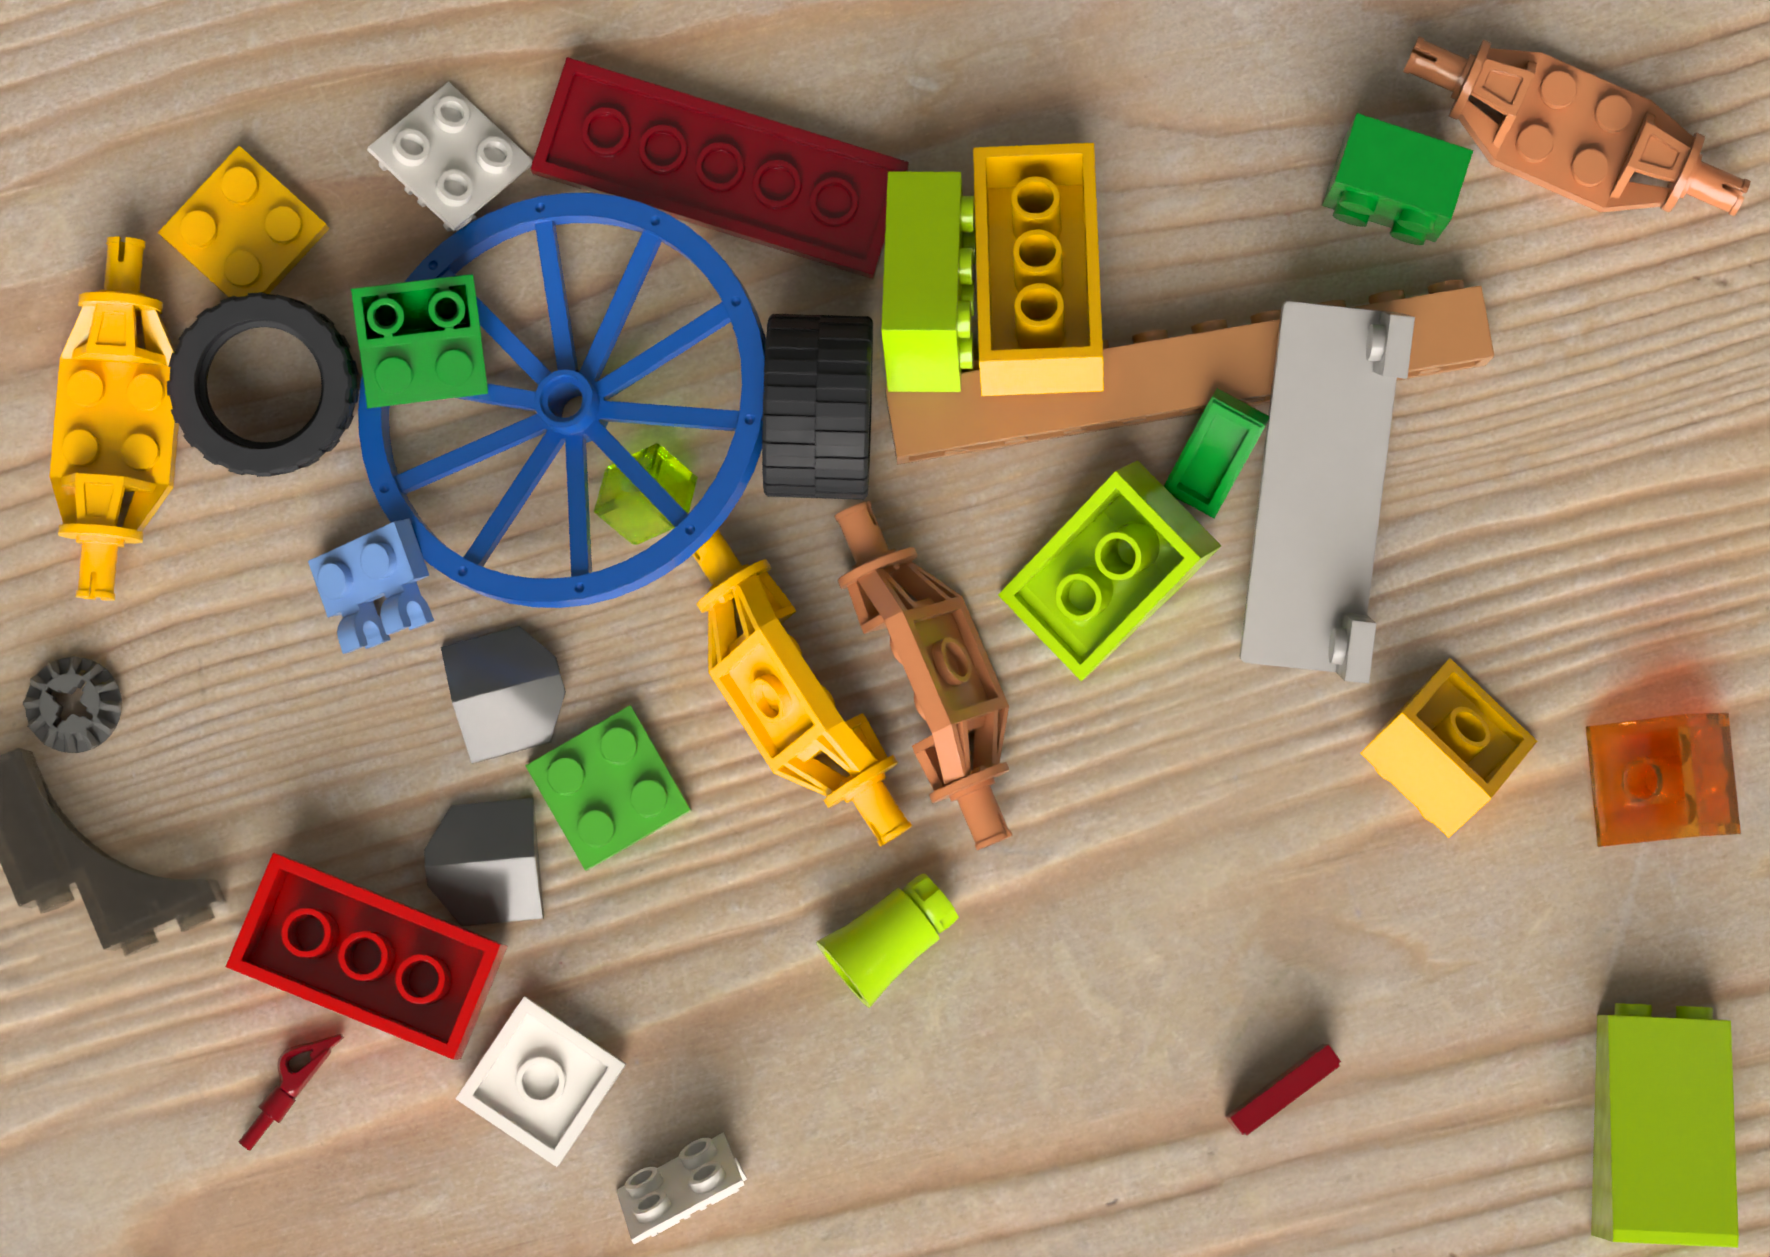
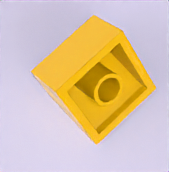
[1360,658,1538,838]

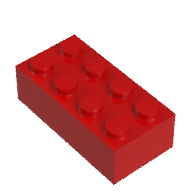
[225,852,508,1060]

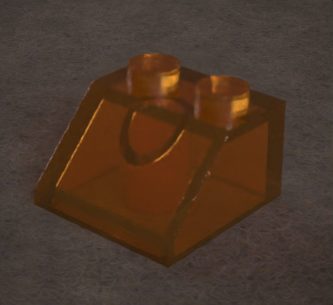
[1586,713,1741,847]

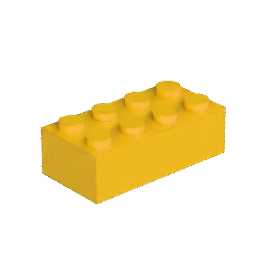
[973,143,1104,396]

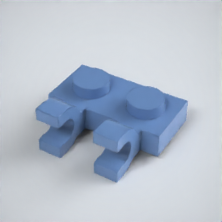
[308,519,434,654]

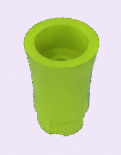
[816,873,959,1008]

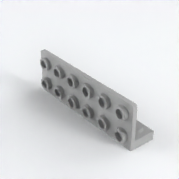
[1239,301,1415,684]

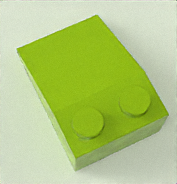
[998,460,1221,681]

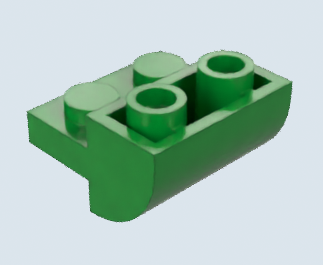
[351,274,488,409]

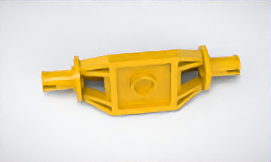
[49,236,179,601]
[693,529,913,847]

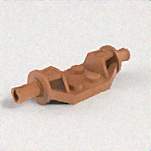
[1403,36,1751,216]
[834,501,1013,851]

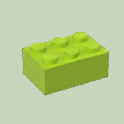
[881,172,976,392]

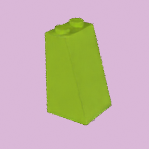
[1591,1003,1739,1248]

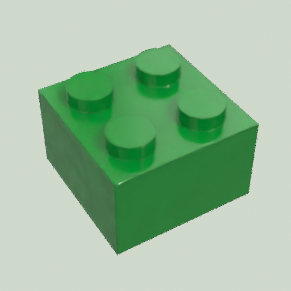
[1322,113,1474,245]

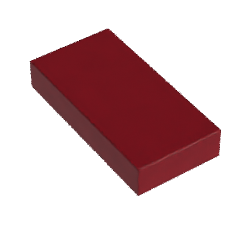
[1225,1044,1341,1136]

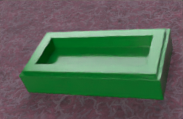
[1164,388,1270,518]

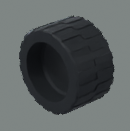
[167,292,359,477]
[762,314,873,500]

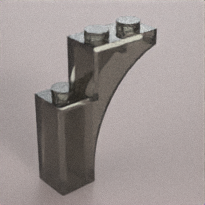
[0,748,226,957]

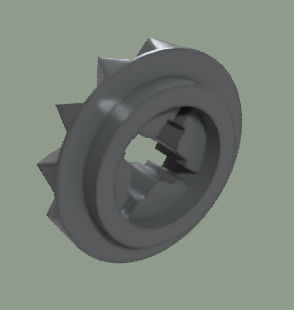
[23,656,122,753]

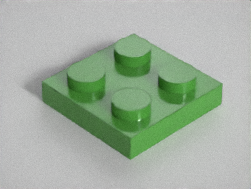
[525,705,692,871]

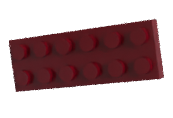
[530,57,909,279]

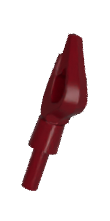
[238,1034,344,1151]

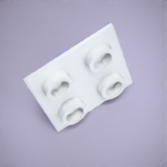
[367,82,533,231]
[616,1132,747,1244]

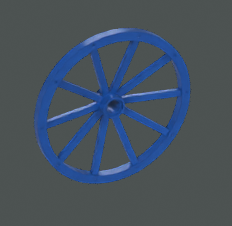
[358,193,766,608]

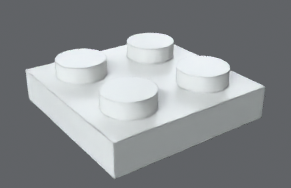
[455,996,627,1167]

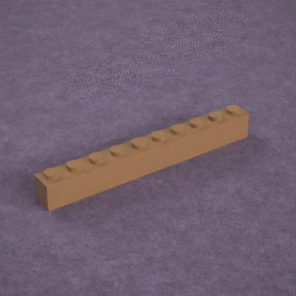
[885,280,1494,465]

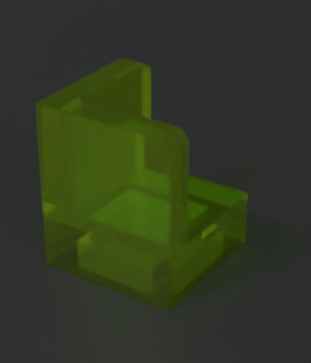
[594,443,698,545]

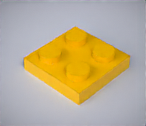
[157,146,330,298]

